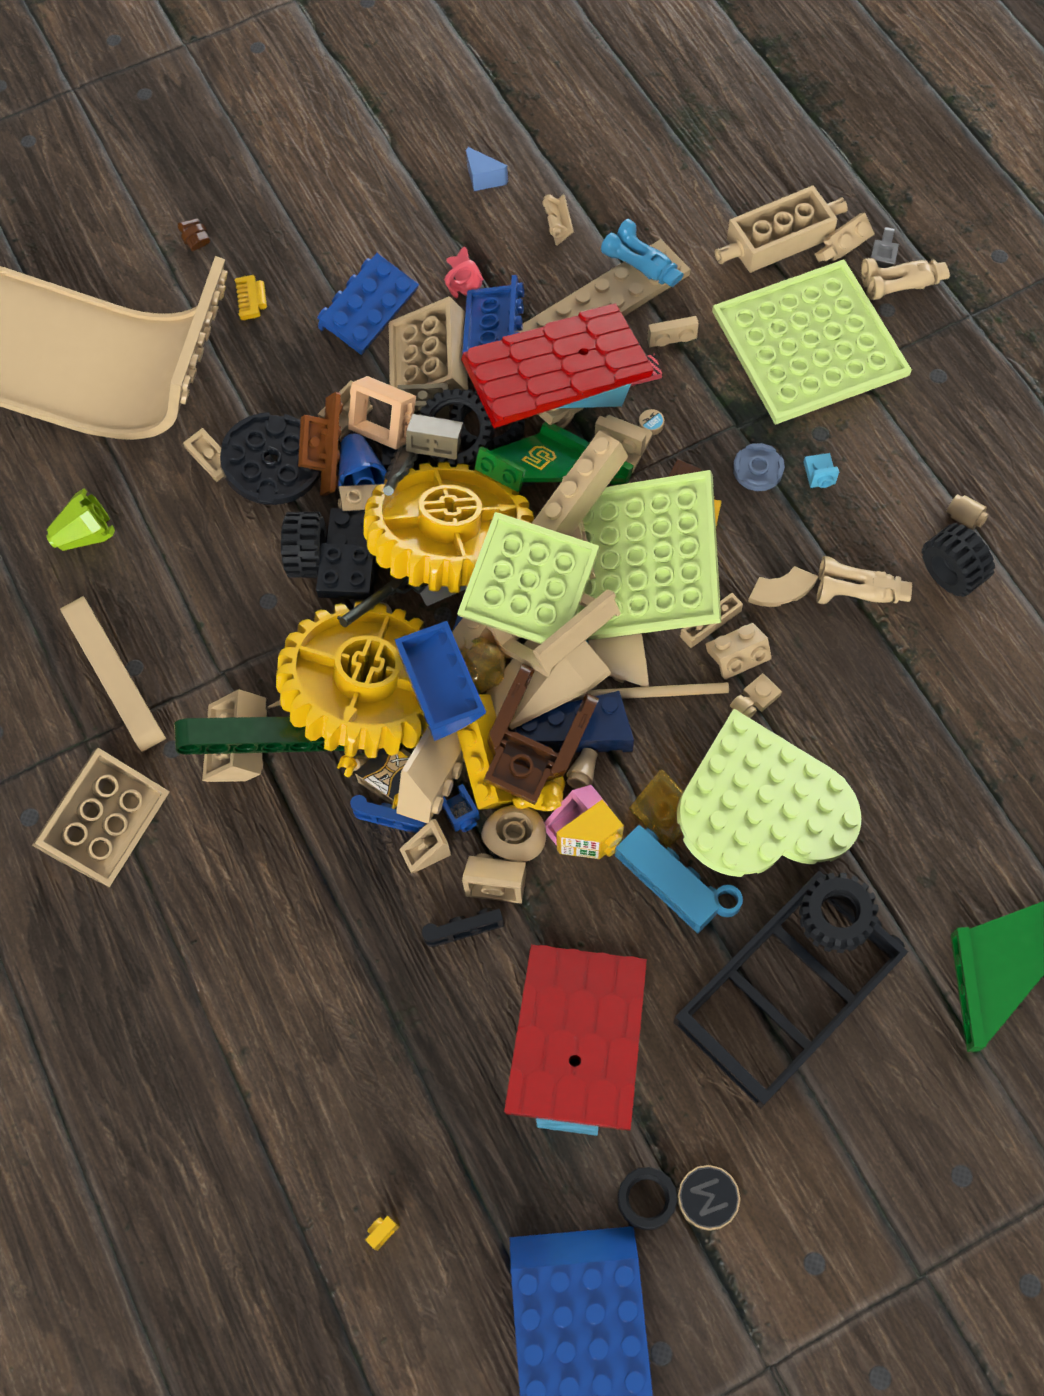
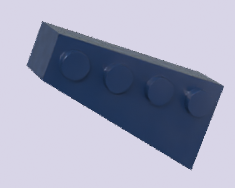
[514,691,634,753]

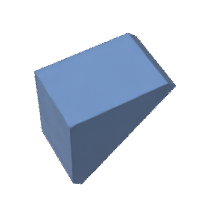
[466,147,508,191]

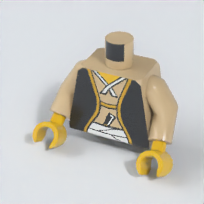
[337,745,415,809]

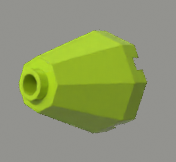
[46,488,115,551]

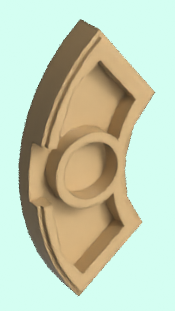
[748,566,818,607]

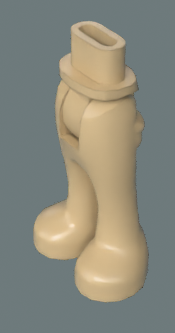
[861,258,950,300]
[817,556,912,604]

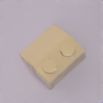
[462,853,527,903]

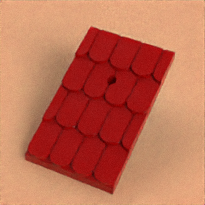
[461,303,654,428]
[504,944,647,1136]

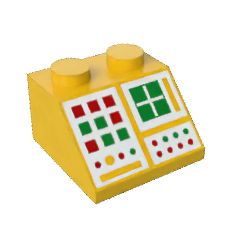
[556,799,624,859]

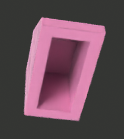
[544,785,607,846]

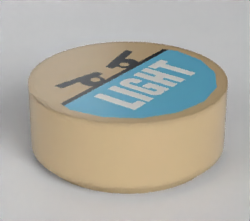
[639,409,664,435]

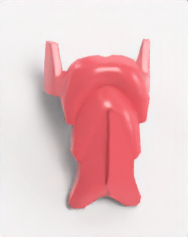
[444,247,484,299]

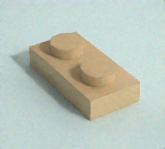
[647,316,699,347]
[183,428,224,482]

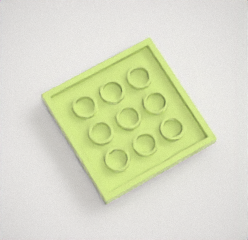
[457,512,600,644]

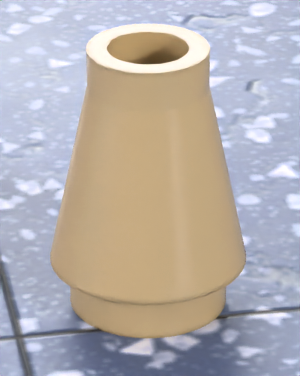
[566,748,598,789]

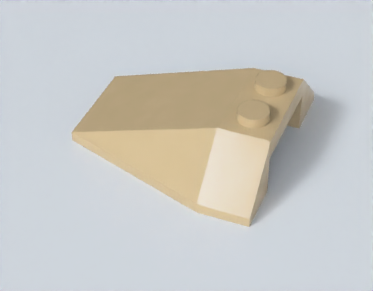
[486,640,611,730]

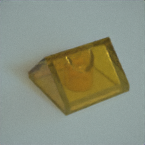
[629,769,684,848]

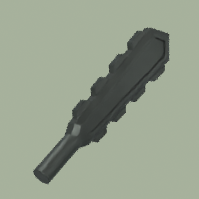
[383,444,419,496]

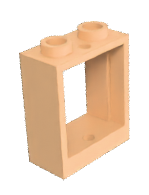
[348,376,416,450]

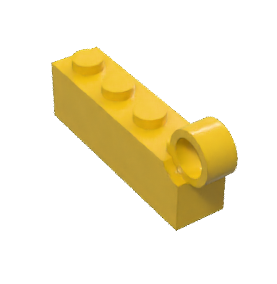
[457,694,514,810]

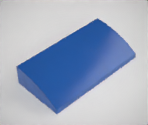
[395,621,486,741]

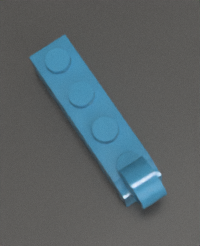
[615,825,743,933]

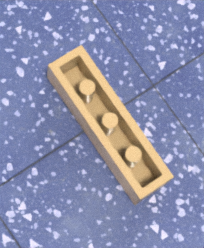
[680,593,743,648]

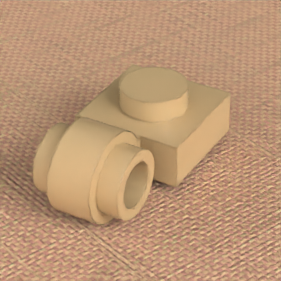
[730,673,782,718]

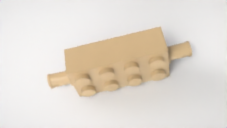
[715,185,847,273]

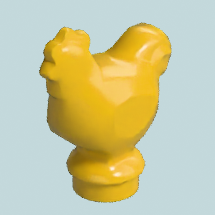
[512,777,565,811]

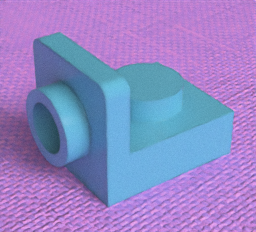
[804,453,839,488]

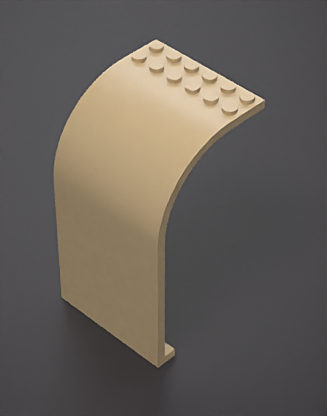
[0,256,228,439]

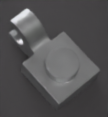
[871,227,899,268]

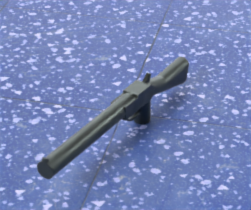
[337,576,425,627]

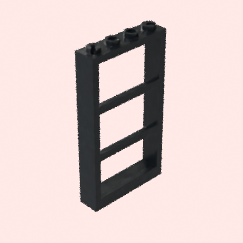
[673,871,908,1109]

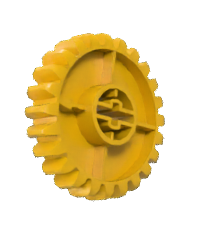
[363,462,534,593]
[276,601,428,758]

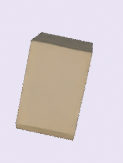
[400,819,451,873]

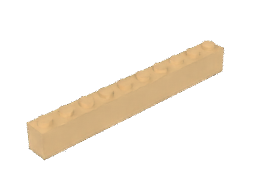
[452,430,628,672]

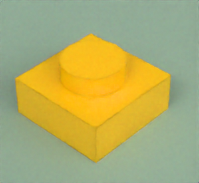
[365,1216,399,1251]

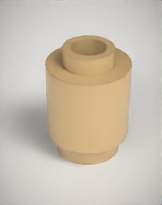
[947,494,989,530]

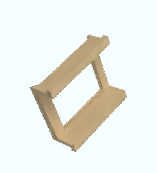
[486,589,621,678]

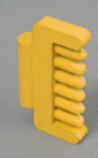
[235,275,267,320]

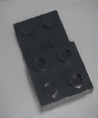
[316,508,379,600]

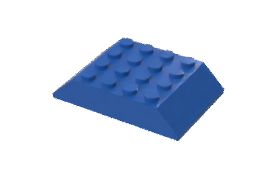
[510,1227,653,1396]

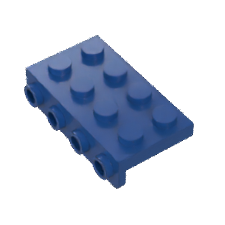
[318,253,419,355]
[462,275,524,355]

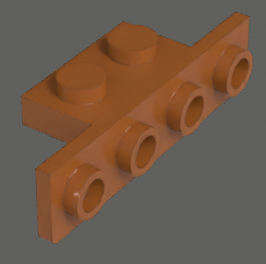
[298,392,343,496]

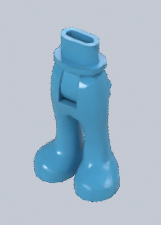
[601,219,684,287]

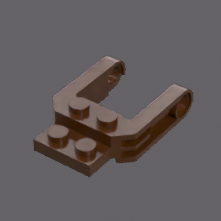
[483,663,599,805]

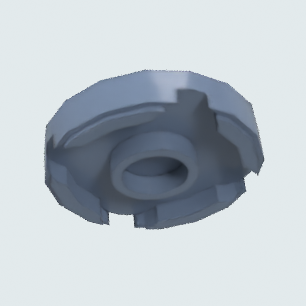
[733,443,785,491]

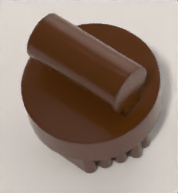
[178,218,210,252]

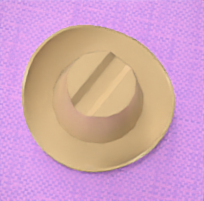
[481,805,546,862]

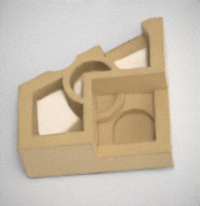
[588,634,649,687]

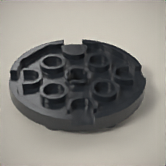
[220,412,321,505]

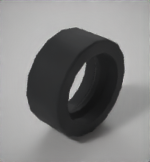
[617,1167,677,1230]

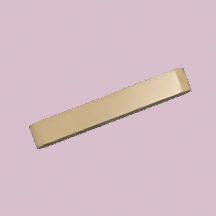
[60,596,166,752]

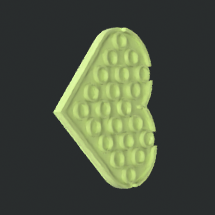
[677,709,861,877]

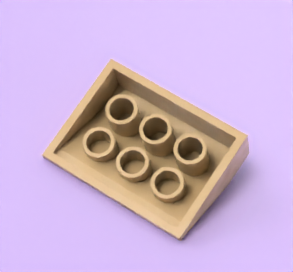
[389,296,468,391]
[32,748,170,887]

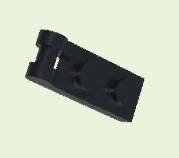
[422,908,504,947]

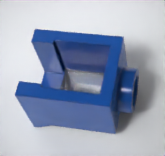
[442,784,480,832]

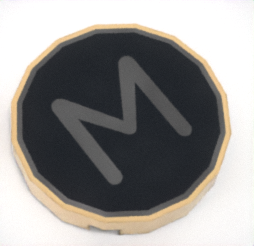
[677,1165,740,1231]

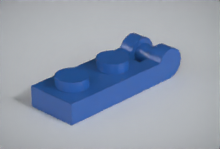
[350,795,427,833]

